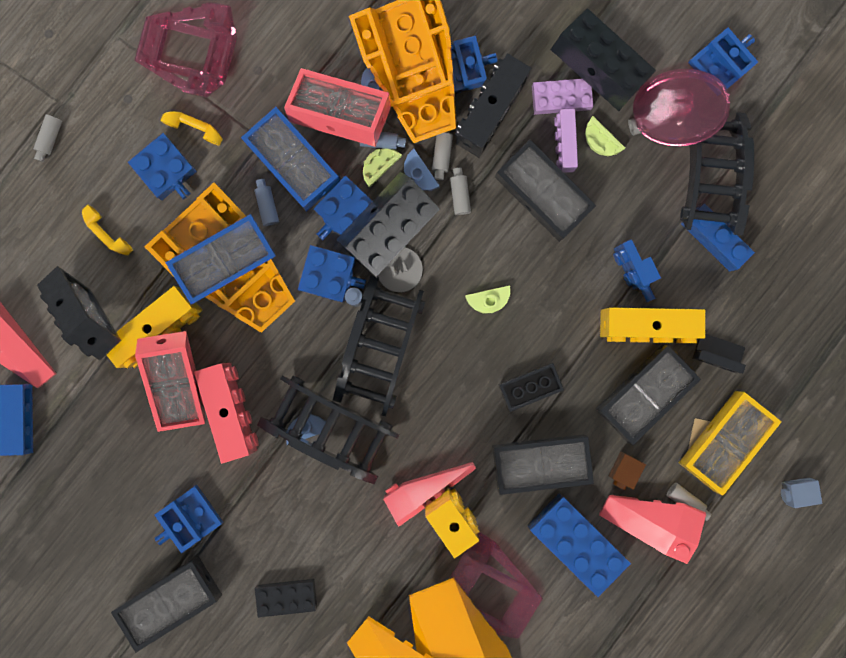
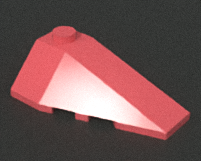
[0,302,57,388]
[383,462,476,526]
[599,495,706,564]

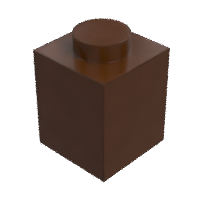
[608,451,646,490]

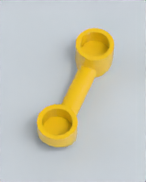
[160,111,223,146]
[82,204,133,255]

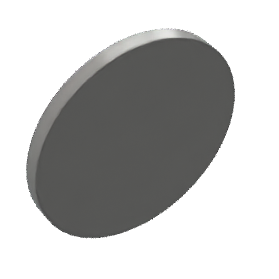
[378,247,423,292]

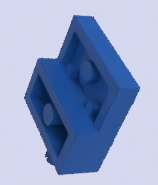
[688,27,758,97]
[451,36,497,93]
[128,133,197,200]
[314,175,372,240]
[613,239,661,302]
[298,245,366,303]
[155,485,224,553]

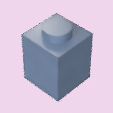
[781,478,822,508]

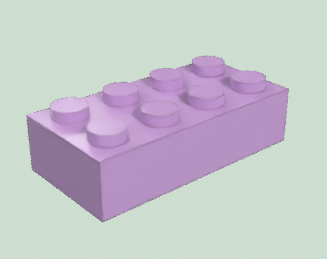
[532,79,593,115]
[554,109,578,173]

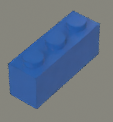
[681,203,755,272]
[0,384,33,456]

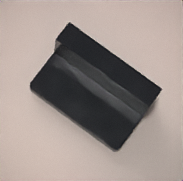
[692,334,746,374]

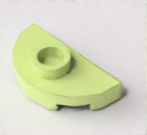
[585,116,625,156]
[363,149,402,188]
[465,286,510,313]

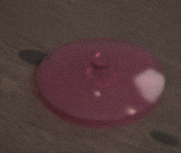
[633,69,730,146]

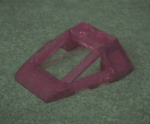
[134,3,237,97]
[448,532,543,639]

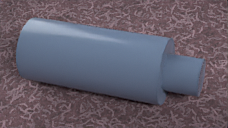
[360,132,406,150]
[254,179,279,226]
[345,288,363,307]

